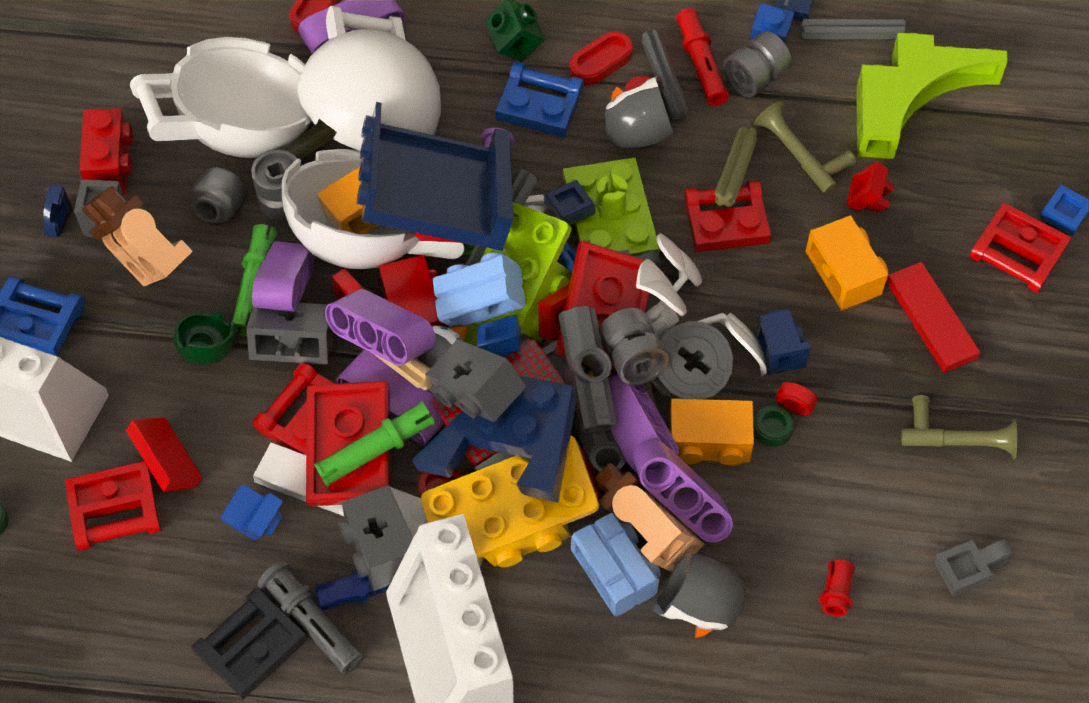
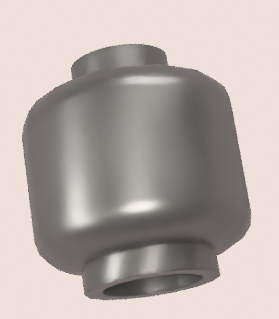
[189,167,246,223]

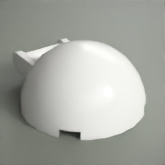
[297,6,441,151]
[130,37,312,158]
[282,149,464,269]

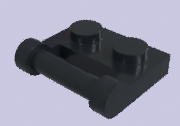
[191,588,307,700]

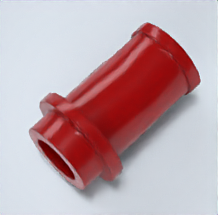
[819,559,855,617]

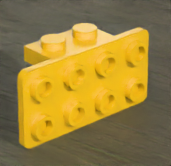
[421,435,599,567]

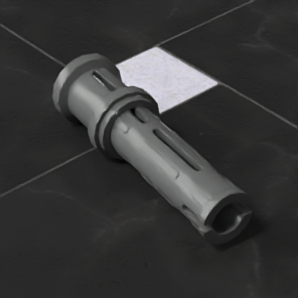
[257,560,363,675]

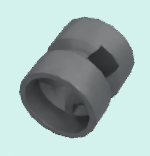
[723,31,792,97]
[251,149,297,220]
[599,308,669,385]

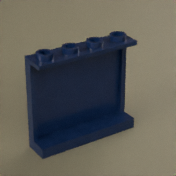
[356,102,513,251]

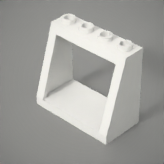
[0,337,109,462]
[386,514,513,703]

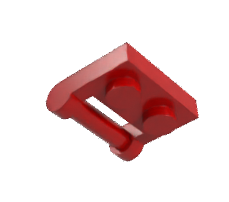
[684,180,771,252]
[969,202,1071,294]
[252,362,335,455]
[65,461,161,552]

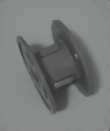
[651,321,733,399]

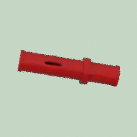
[676,8,729,106]

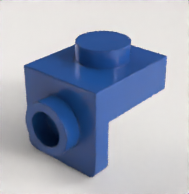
[220,485,283,540]

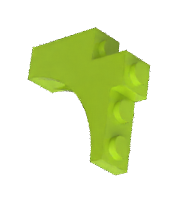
[857,33,1007,159]

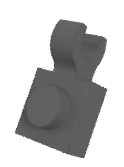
[933,539,1013,597]

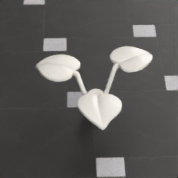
[636,233,767,376]

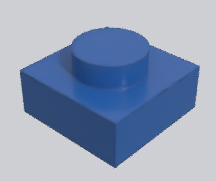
[750,3,795,44]
[1040,184,1089,236]
[477,315,521,357]

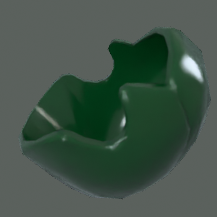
[173,312,235,366]

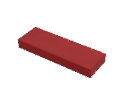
[886,262,981,373]

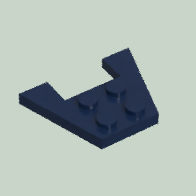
[412,376,577,503]

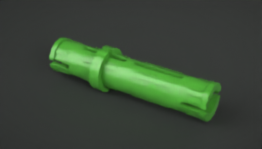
[232,224,277,336]
[314,401,435,487]

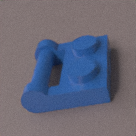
[495,62,584,138]
[0,276,85,356]

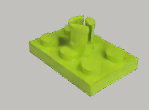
[563,158,660,257]

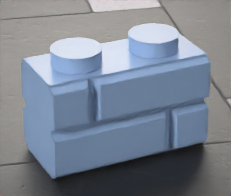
[433,253,526,327]
[571,513,661,617]

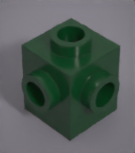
[484,0,546,62]

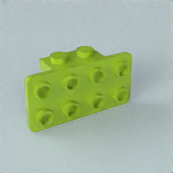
[448,202,571,347]

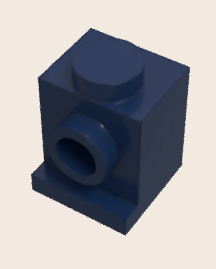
[755,309,811,375]

